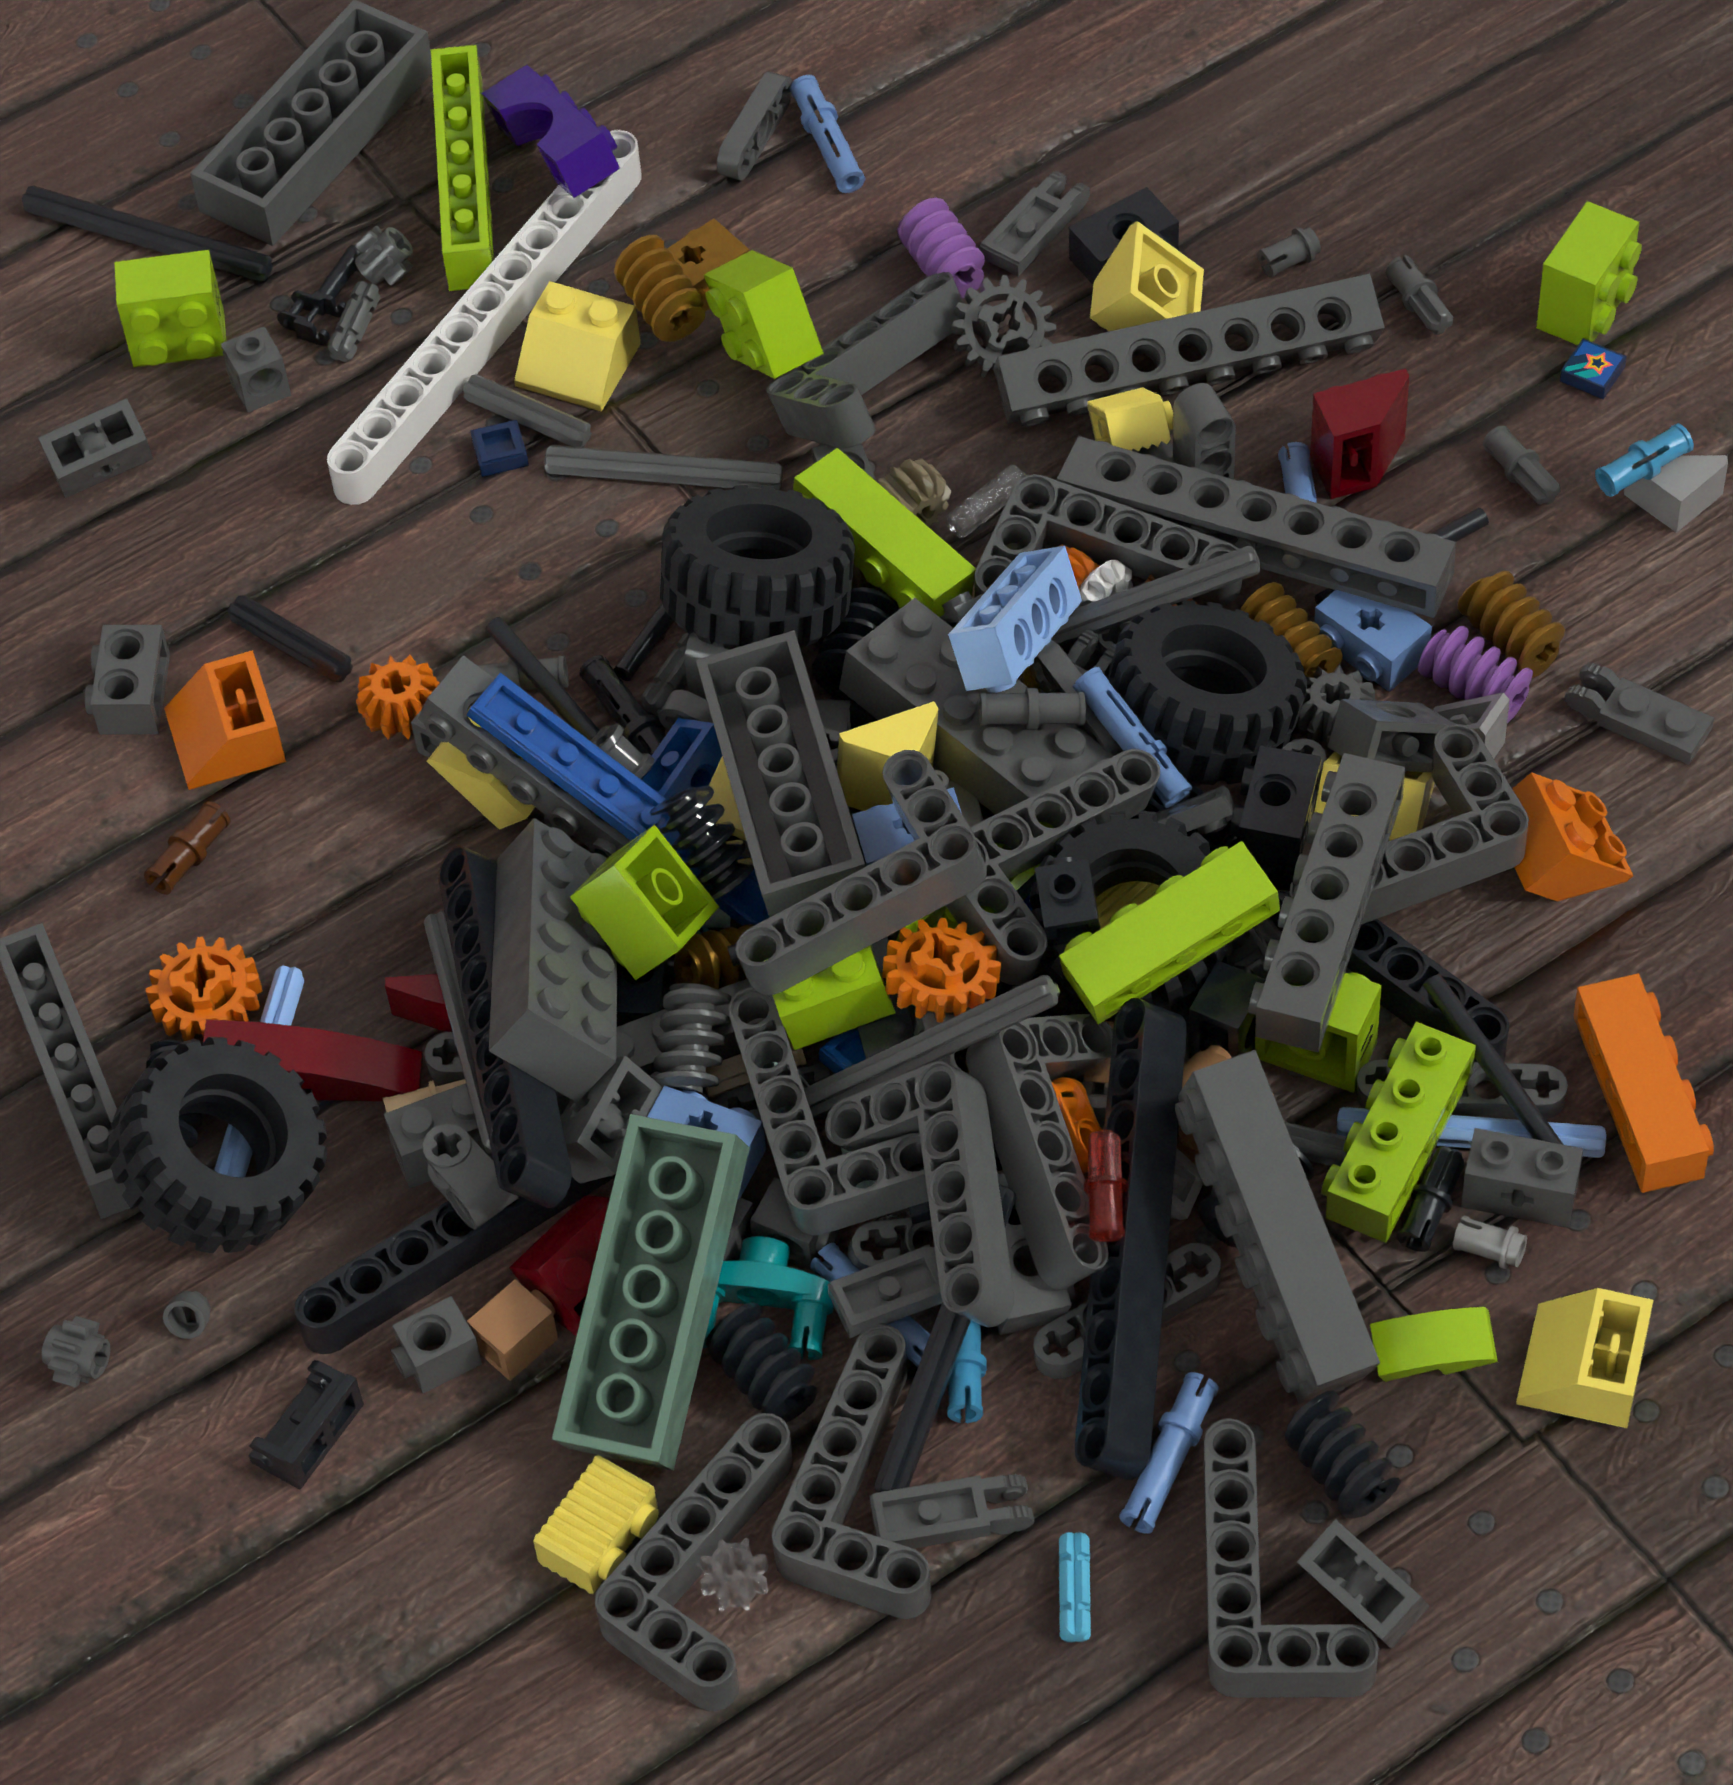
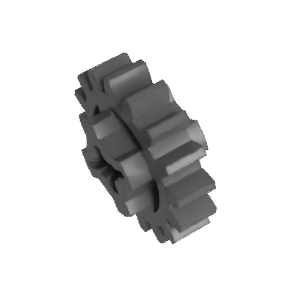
[951,275,1056,378]

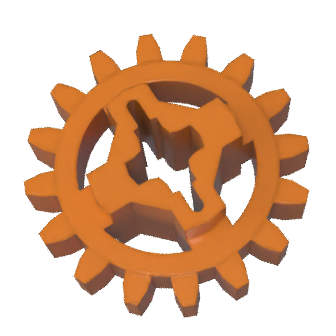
[882,918,1001,1023]
[146,936,262,1042]

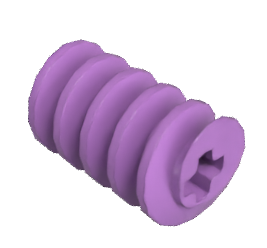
[897,198,984,299]
[1418,626,1533,723]

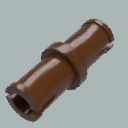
[144,801,231,895]

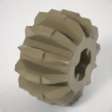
[878,459,952,527]

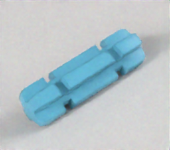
[1059,1532,1091,1642]

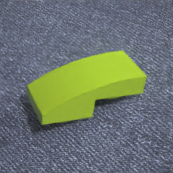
[1370,1307,1498,1382]

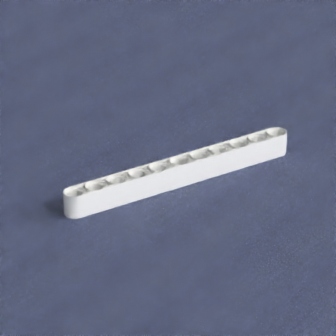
[327,130,641,505]

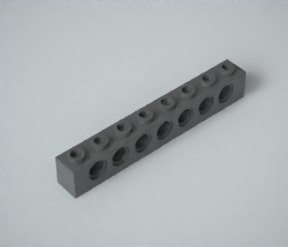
[993,274,1385,427]
[1057,436,1456,618]

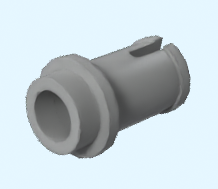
[1453,1216,1527,1269]

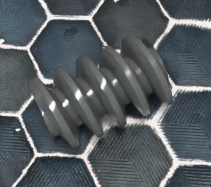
[652,983,732,1100]

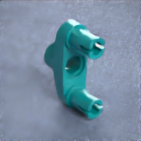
[703,1236,834,1360]

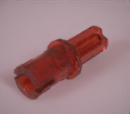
[1083,1129,1128,1242]

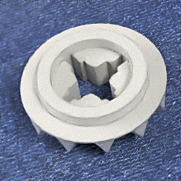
[1077,560,1133,608]

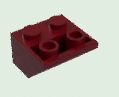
[1310,368,1409,500]
[509,1196,610,1337]

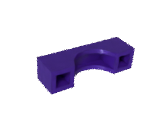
[481,65,620,198]

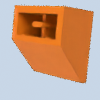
[164,650,286,790]
[1504,772,1634,901]

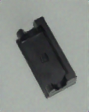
[248,1360,364,1490]

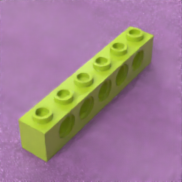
[431,45,494,291]

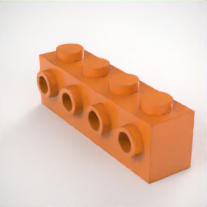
[1573,973,1714,1193]

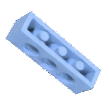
[948,546,1082,693]

